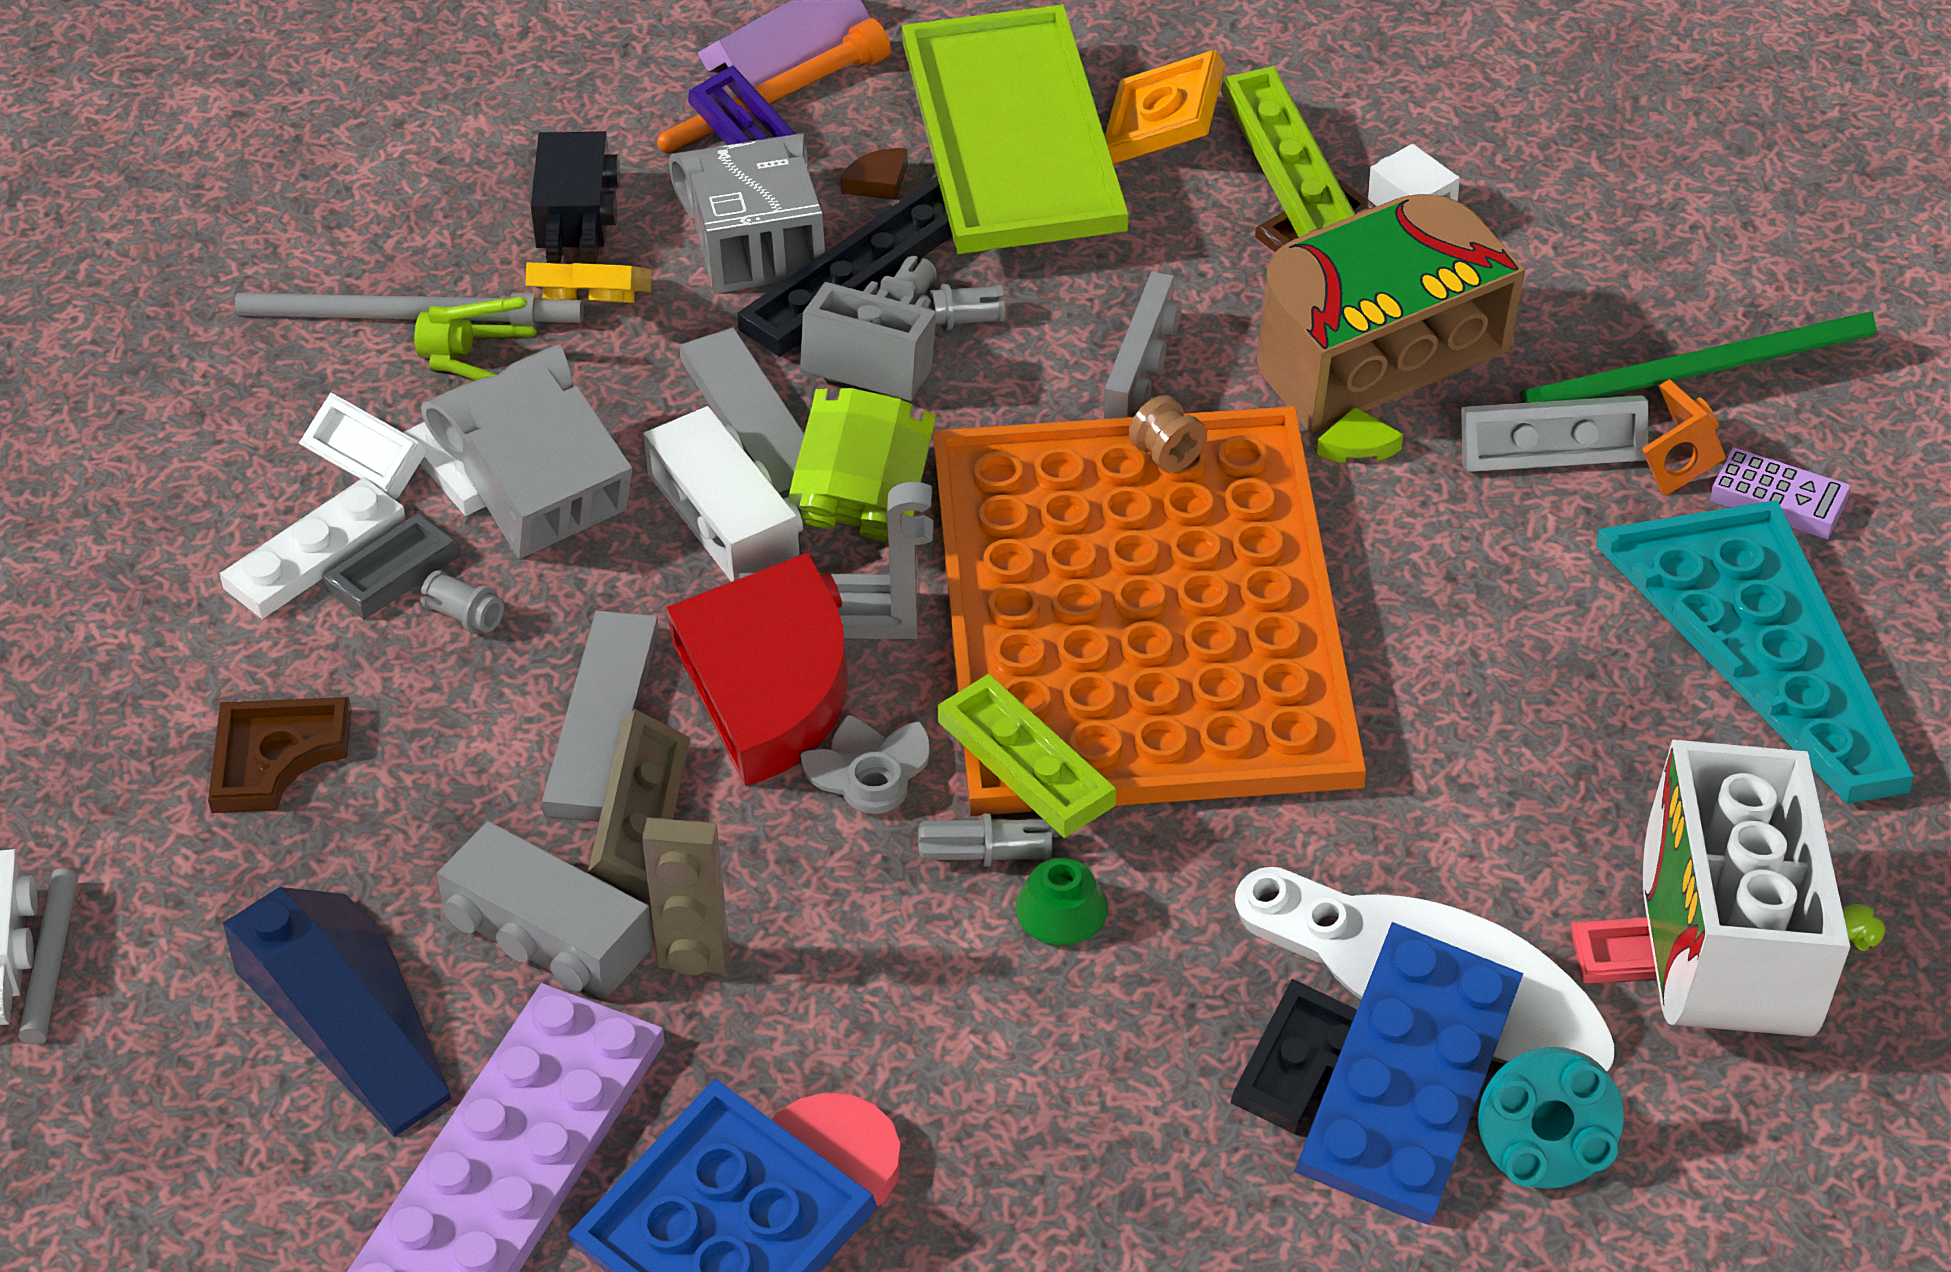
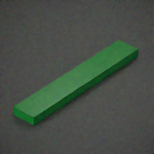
[1519,311,1877,403]

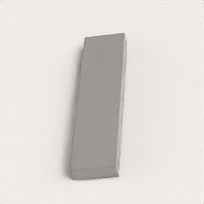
[679,327,804,499]
[542,611,659,822]

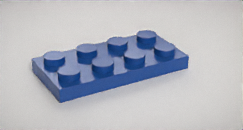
[1294,922,1524,1225]

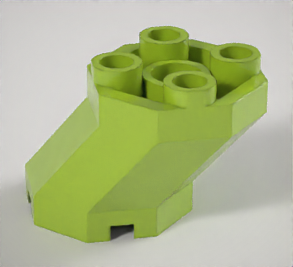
[789,388,936,542]

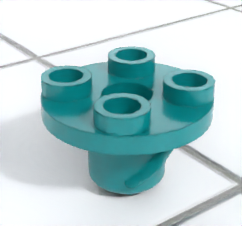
[1478,1047,1624,1189]

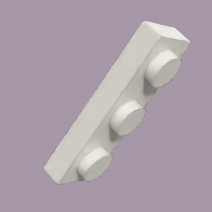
[220,477,406,619]

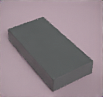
[322,512,461,620]

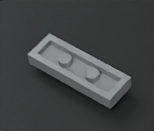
[1104,271,1182,419]
[1461,395,1648,472]

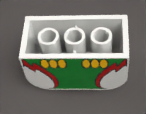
[1643,740,1850,1037]

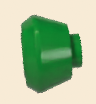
[1016,858,1108,946]

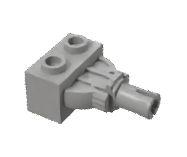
[800,256,937,401]

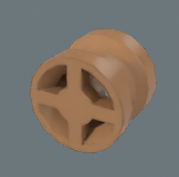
[1129,395,1207,473]

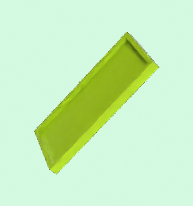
[902,4,1128,254]

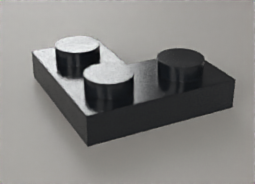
[1230,979,1357,1134]

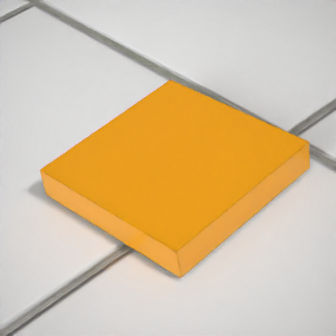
[1105,50,1226,164]

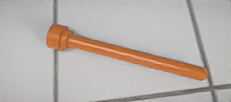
[657,18,891,153]

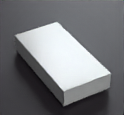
[299,392,428,499]

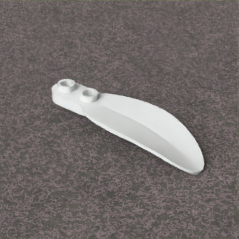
[1235,867,1614,1071]

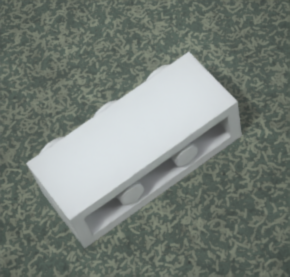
[643,406,803,582]

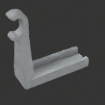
[739,482,934,639]

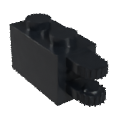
[531,131,620,264]

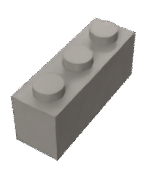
[437,821,654,1001]

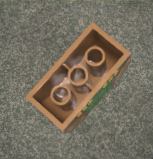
[1257,194,1525,434]

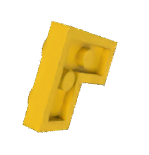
[525,262,652,303]

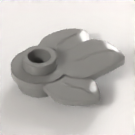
[801,715,930,814]

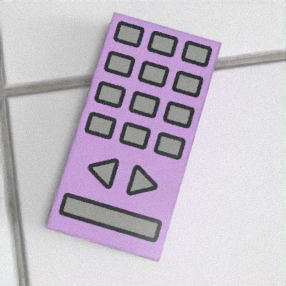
[1710,447,1851,539]

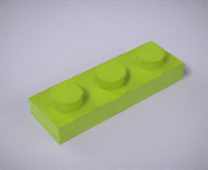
[938,674,1116,839]

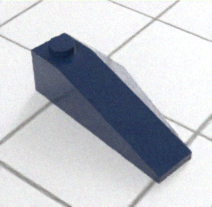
[223,887,451,1137]

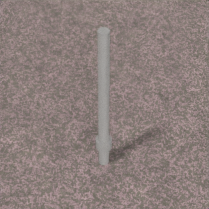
[235,292,584,328]

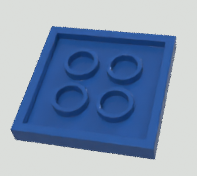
[568,1078,878,1272]

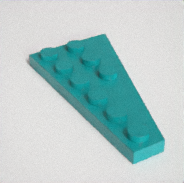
[1596,500,1914,804]

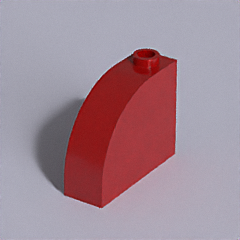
[666,552,848,786]

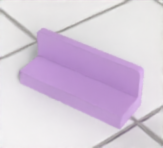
[698,0,871,87]

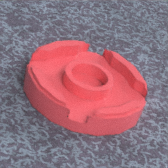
[772,1092,901,1207]

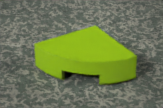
[1317,407,1403,463]

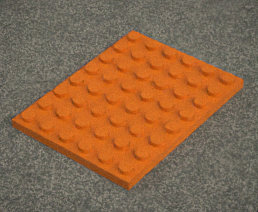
[933,406,1366,816]

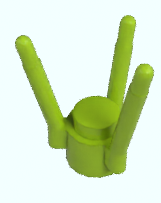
[414,297,537,380]

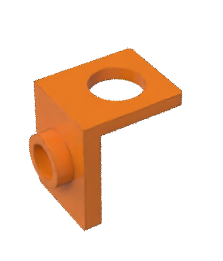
[1642,379,1727,496]

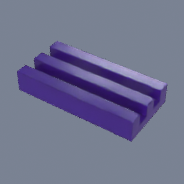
[688,65,796,145]

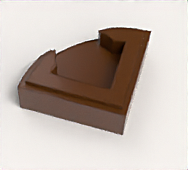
[841,148,908,200]

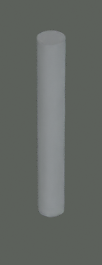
[18,868,79,1044]

